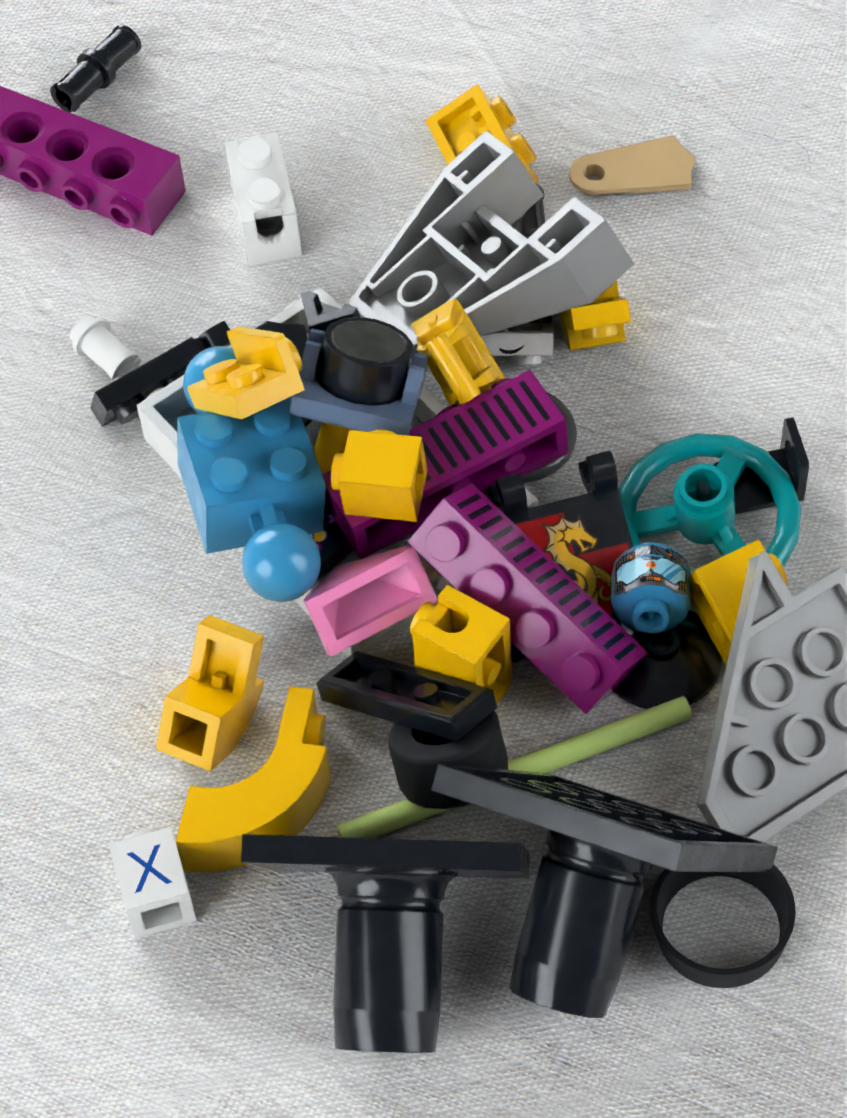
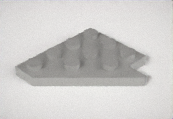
[697,551,847,842]

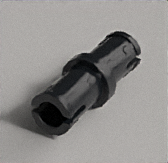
[50,24,142,113]

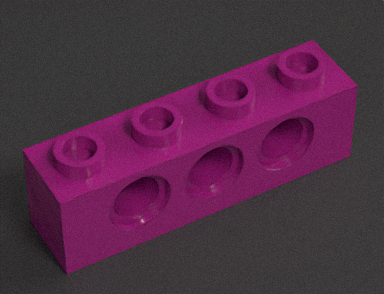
[0,86,186,236]

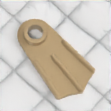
[569,136,696,196]

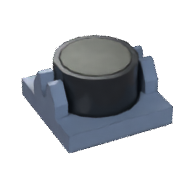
[289,317,428,436]

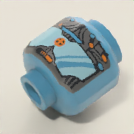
[611,542,691,633]

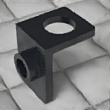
[713,417,809,514]

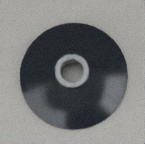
[614,610,722,709]

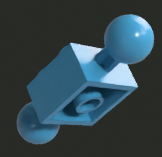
[177,346,326,602]

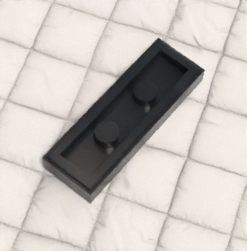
[316,651,498,742]

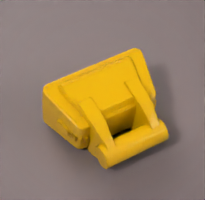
[411,298,505,406]

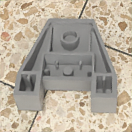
[348,131,634,358]

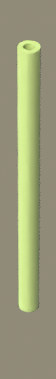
[336,696,693,838]

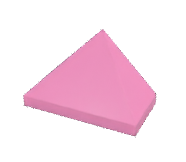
[303,545,438,657]

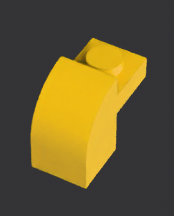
[559,280,631,350]
[156,615,264,772]

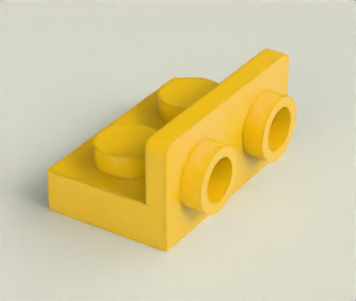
[425,84,539,183]
[187,326,305,419]

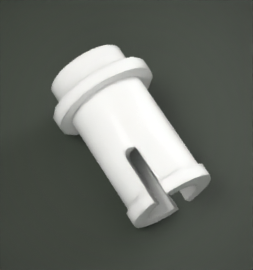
[70,315,141,381]

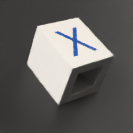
[109,826,197,939]

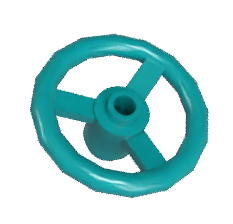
[618,433,801,603]

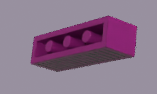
[322,369,569,559]
[407,484,648,714]

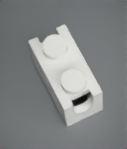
[224,132,302,266]

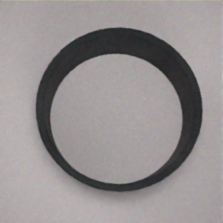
[650,864,796,988]

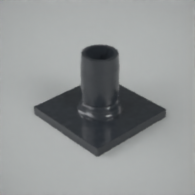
[431,764,778,1018]
[241,834,530,1053]

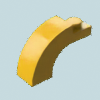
[176,686,331,872]

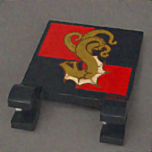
[488,450,634,619]

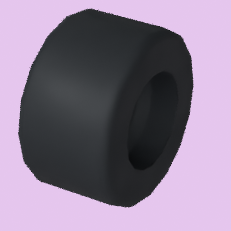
[388,711,509,809]

